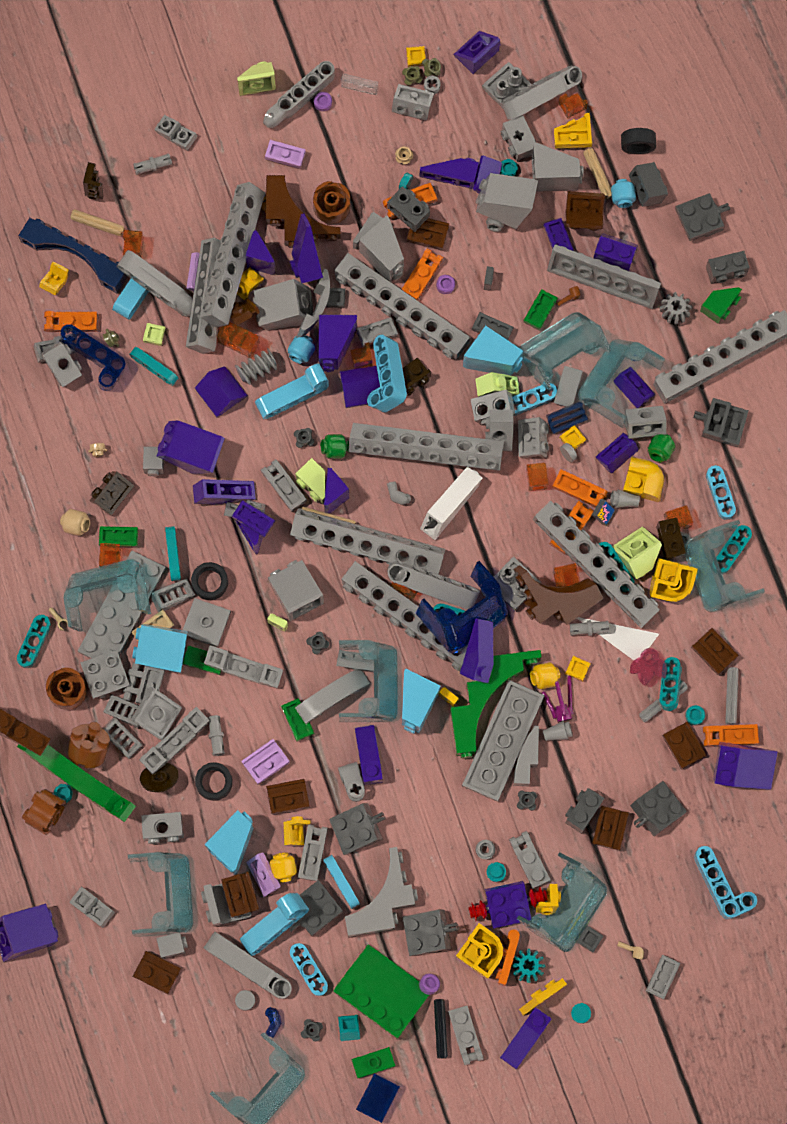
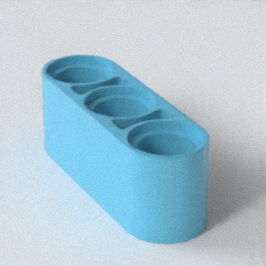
[112,279,149,320]

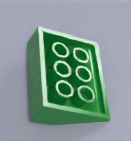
[333,944,429,1040]

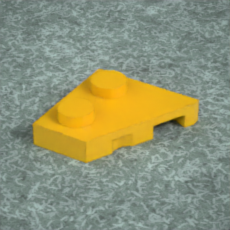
[554,113,592,149]
[519,978,567,1016]

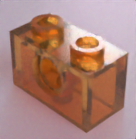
[217,322,260,359]

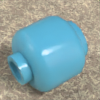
[611,179,636,208]
[288,335,315,364]

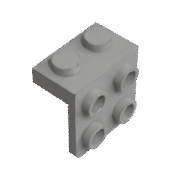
[201,884,252,927]

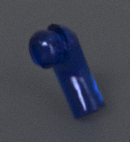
[265,1007,282,1038]

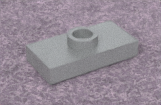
[356,317,398,347]
[336,650,377,671]
[646,955,680,1000]

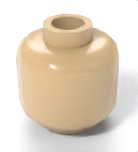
[60,509,90,536]

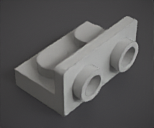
[392,84,434,120]
[518,417,549,458]

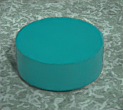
[500,159,518,176]
[399,172,413,190]
[685,705,705,725]
[571,1003,591,1024]

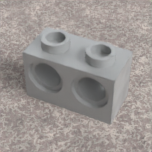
[470,390,516,426]

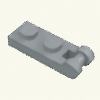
[260,459,307,512]
[298,824,328,881]
[509,831,550,889]
[448,1006,484,1065]

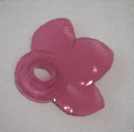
[630,648,667,686]

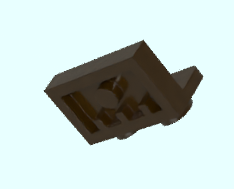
[83,162,104,200]
[402,357,431,397]
[89,471,134,516]
[656,518,686,561]

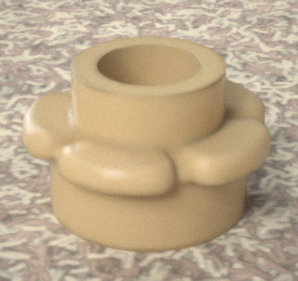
[395,146,413,164]
[88,443,107,457]

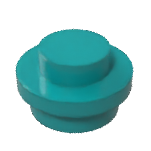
[53,784,73,803]
[486,862,506,882]

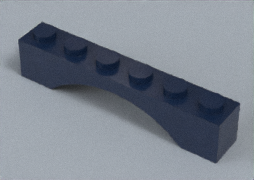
[18,217,128,294]

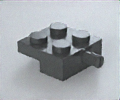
[675,193,730,241]
[693,398,749,447]
[630,781,687,837]
[329,803,386,855]
[288,880,343,937]
[403,909,459,956]

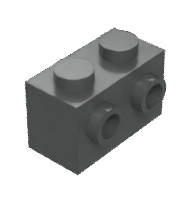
[629,162,668,207]
[387,186,430,232]
[706,251,750,284]
[565,788,605,834]

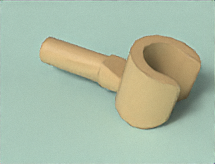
[48,607,69,631]
[617,941,644,959]

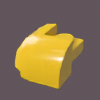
[623,456,664,502]
[650,558,698,602]
[456,923,503,979]

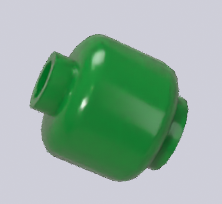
[321,434,349,459]
[648,434,675,462]

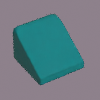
[338,1015,360,1041]

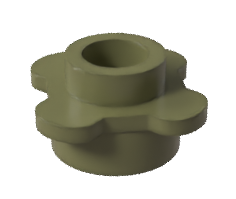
[422,58,441,77]
[402,66,422,86]
[103,328,120,347]

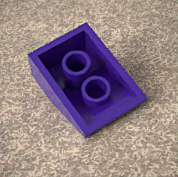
[290,213,323,284]
[713,741,778,789]

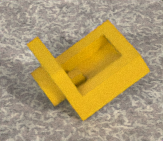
[39,262,69,296]
[237,267,264,300]
[283,816,310,846]
[536,884,561,915]

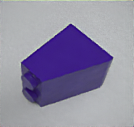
[594,233,638,271]
[319,315,357,372]
[157,420,225,474]
[0,904,58,962]

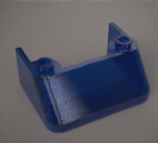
[416,561,508,653]

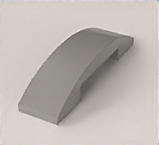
[296,269,330,338]
[204,645,283,688]
[295,669,370,724]
[139,707,210,774]

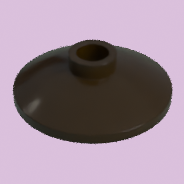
[140,763,179,792]

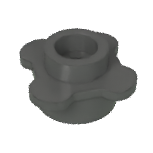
[294,428,314,448]
[306,632,329,654]
[517,790,537,811]
[301,1019,323,1042]

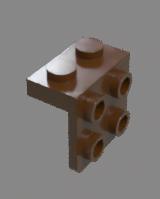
[565,191,605,231]

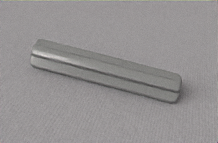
[725,667,738,725]
[639,681,688,722]

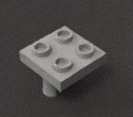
[482,62,531,108]
[487,556,541,611]

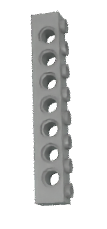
[200,182,265,327]
[335,253,470,360]
[653,310,787,404]
[349,423,504,471]
[533,501,660,628]
[290,508,446,574]
[341,561,469,672]

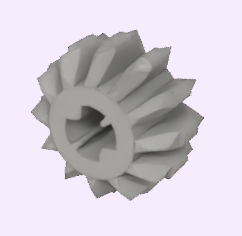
[659,292,692,325]

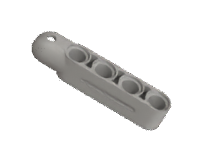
[263,61,335,129]
[501,66,582,120]
[117,250,193,317]
[387,561,480,610]
[203,931,292,999]

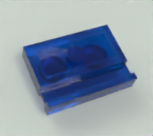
[356,1073,400,1123]

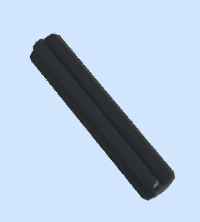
[434,999,448,1059]

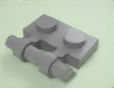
[123,662,165,704]

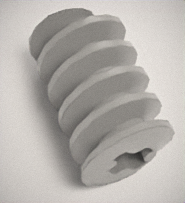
[235,348,277,385]

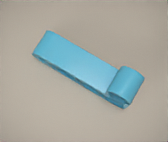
[367,335,407,413]
[255,364,329,419]
[694,846,757,920]
[240,893,310,956]

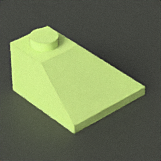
[237,61,276,96]
[612,526,662,579]

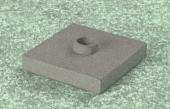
[183,598,231,647]
[130,687,182,740]

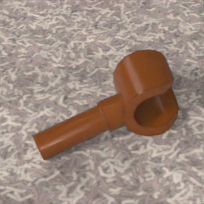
[556,286,581,306]

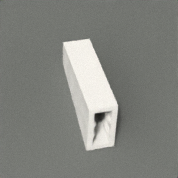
[420,467,482,540]

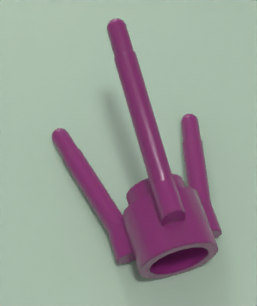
[542,676,574,722]

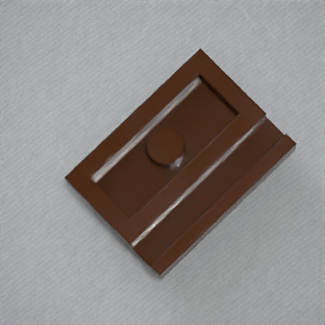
[407,218,450,251]
[230,298,260,326]
[691,628,739,675]
[662,722,706,769]
[266,779,310,815]
[592,805,629,851]
[221,871,259,918]
[132,951,181,994]

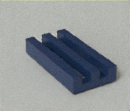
[546,401,588,434]

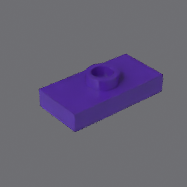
[543,218,574,251]
[232,500,275,538]

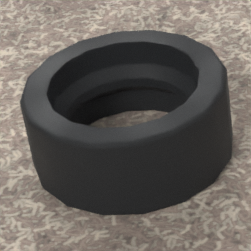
[621,128,656,154]
[191,562,228,600]
[195,762,233,801]

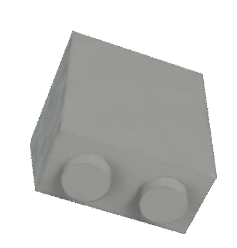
[532,143,583,191]
[476,173,538,229]
[359,215,404,282]
[253,279,314,330]
[268,560,324,621]

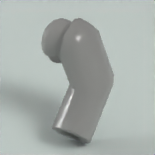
[387,481,411,505]

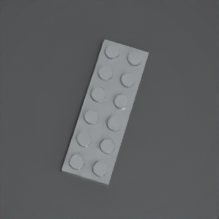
[547,245,661,309]
[78,550,166,659]
[462,680,544,802]

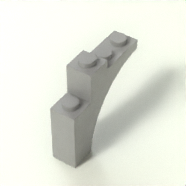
[345,847,418,938]

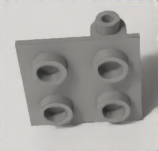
[80,650,130,699]

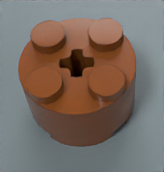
[313,181,350,225]
[46,667,87,710]
[67,722,110,768]
[22,789,66,835]

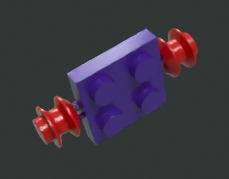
[468,881,548,929]

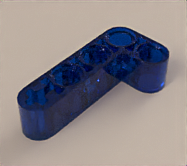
[60,324,126,391]

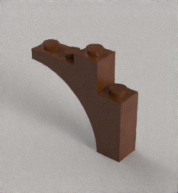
[266,175,341,248]
[513,565,604,624]
[0,709,51,757]

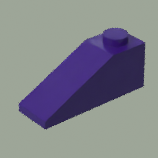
[419,158,479,189]
[193,479,256,504]
[460,618,494,683]
[355,725,383,785]
[500,1007,551,1069]

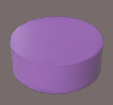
[314,92,332,111]
[436,275,455,294]
[419,974,440,995]

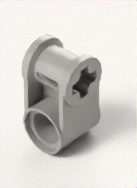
[338,762,365,802]

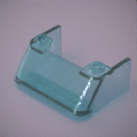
[519,312,612,390]
[578,339,665,428]
[684,520,765,612]
[63,559,151,632]
[339,640,397,722]
[128,852,193,937]
[517,852,607,952]
[210,1033,305,1124]

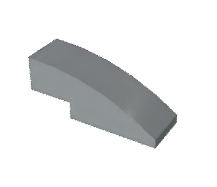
[513,726,539,787]

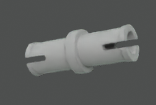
[133,153,172,175]
[570,620,609,636]
[208,715,225,756]

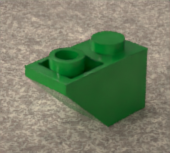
[700,287,742,323]

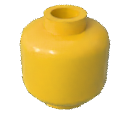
[530,662,560,689]
[269,852,297,883]

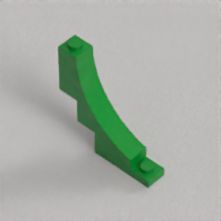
[450,650,542,759]
[17,744,136,822]

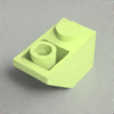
[475,372,520,397]
[295,458,325,504]

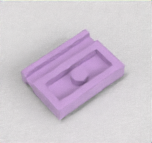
[241,739,290,785]

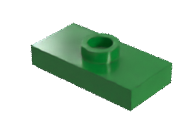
[523,289,558,331]
[99,526,138,547]
[183,645,221,675]
[281,698,314,742]
[351,1047,396,1079]

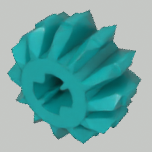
[511,949,546,983]

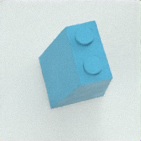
[463,326,524,376]
[132,624,188,673]
[402,669,441,734]
[205,810,254,875]

